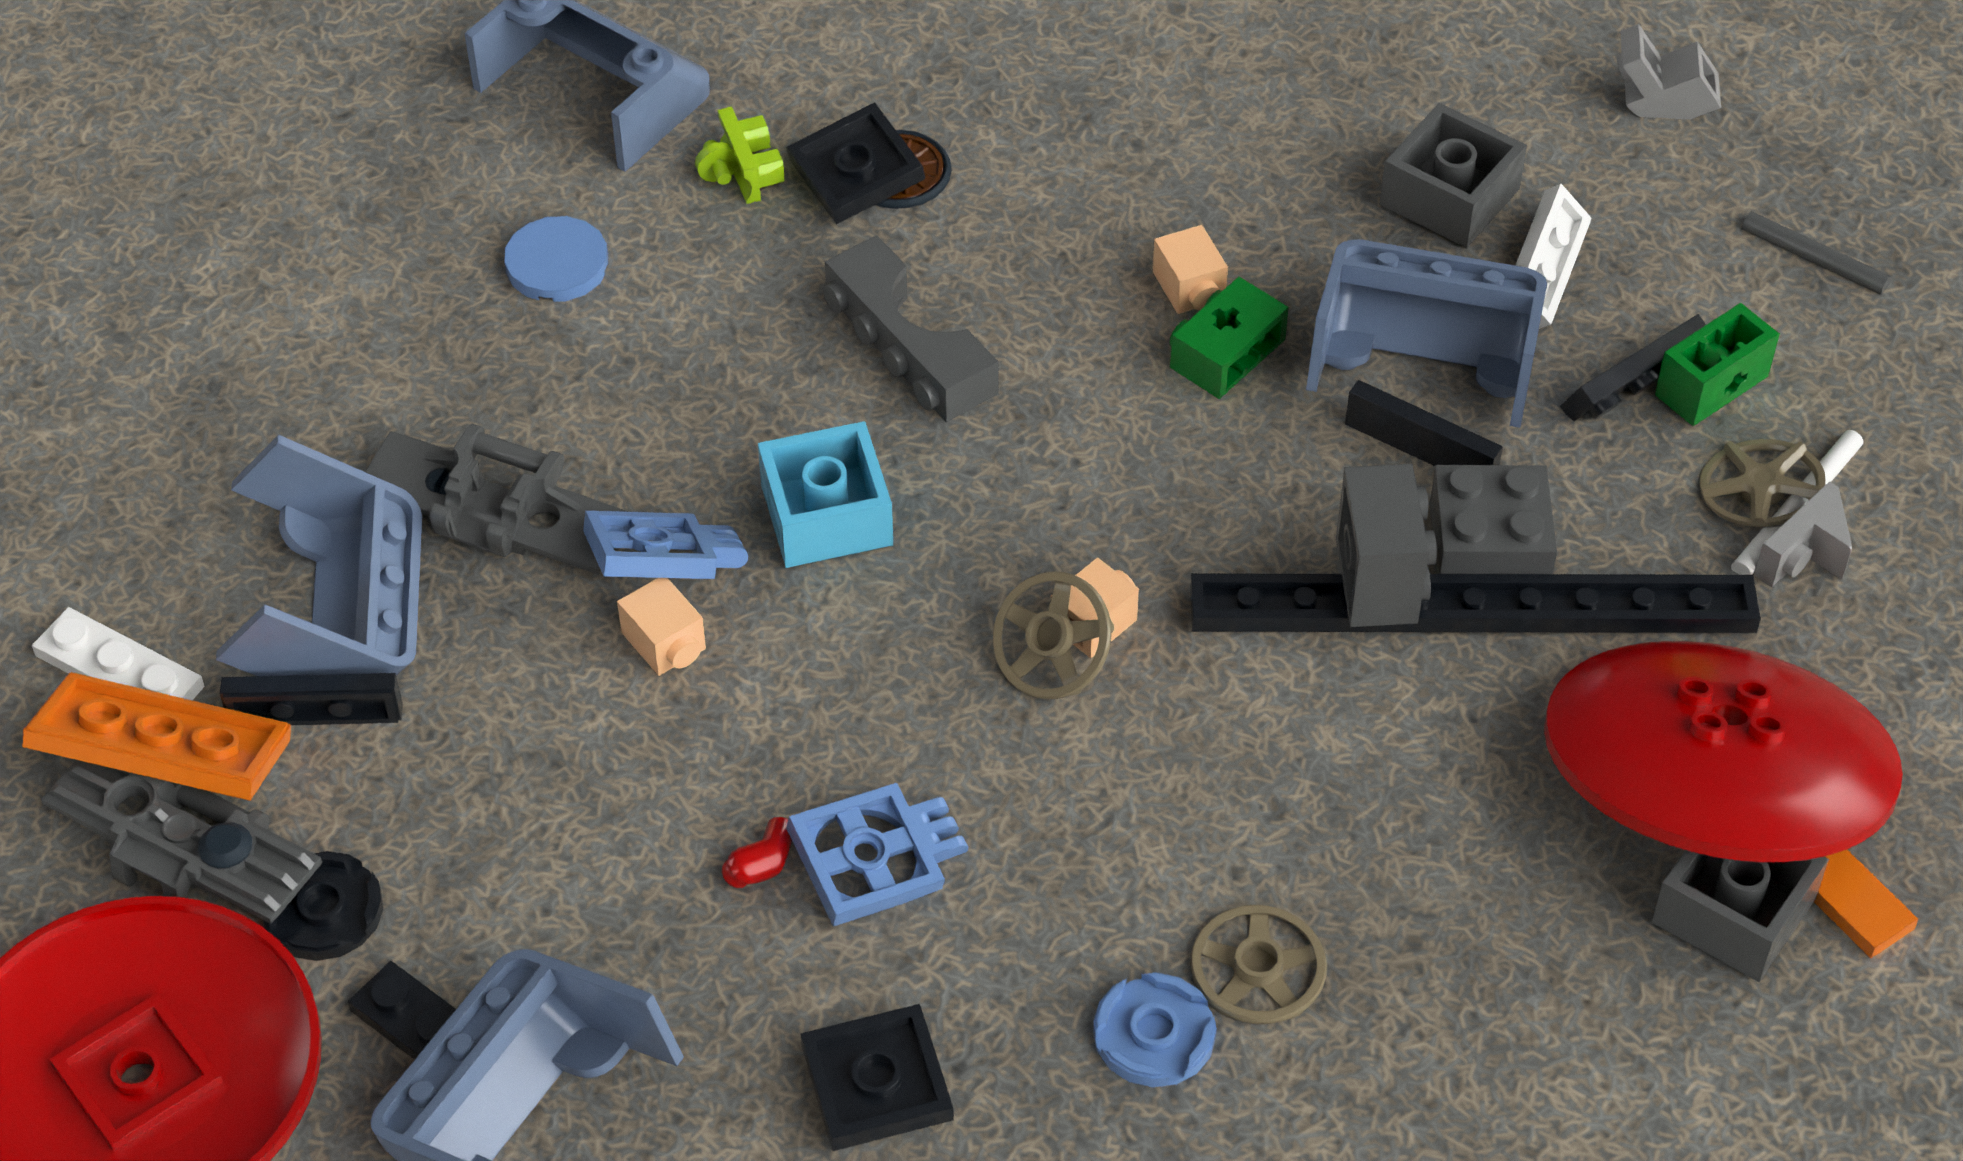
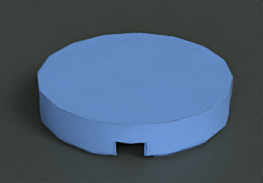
[504,216,608,302]
[1093,972,1217,1087]

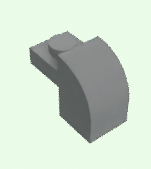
[1617,24,1721,120]

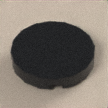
[263,851,383,961]

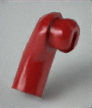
[722,817,793,888]

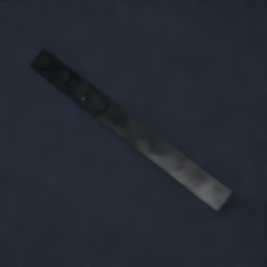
[1190,573,1761,633]

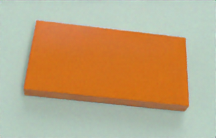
[23,672,291,801]

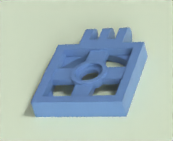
[583,511,748,579]
[786,783,969,927]

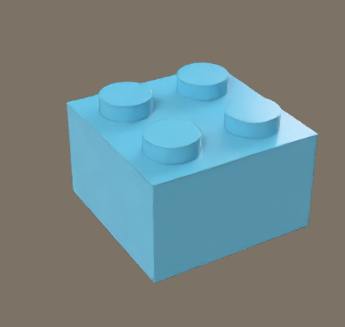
[758,421,893,568]

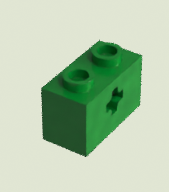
[1169,277,1289,399]
[1655,303,1780,426]

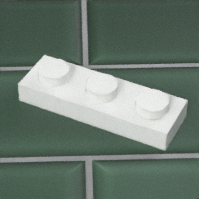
[1515,184,1592,329]
[32,607,205,700]

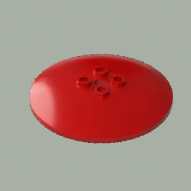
[1544,641,1903,862]
[0,896,322,1161]

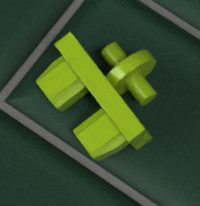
[695,106,785,204]

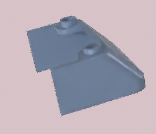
[464,0,710,172]
[1306,240,1547,428]
[216,435,422,676]
[371,949,684,1161]

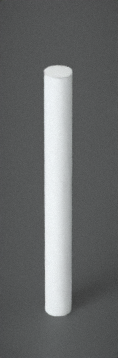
[1731,430,1863,575]

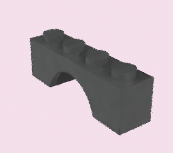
[823,235,999,422]

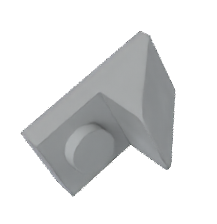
[1754,481,1852,587]

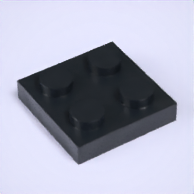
[786,102,925,225]
[800,1004,954,1151]

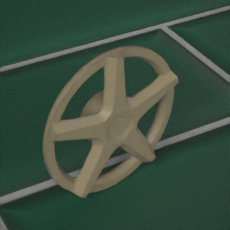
[1699,439,1826,527]
[993,571,1114,700]
[1190,905,1327,1024]

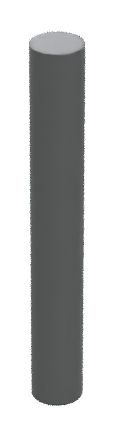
[1742,211,1891,295]

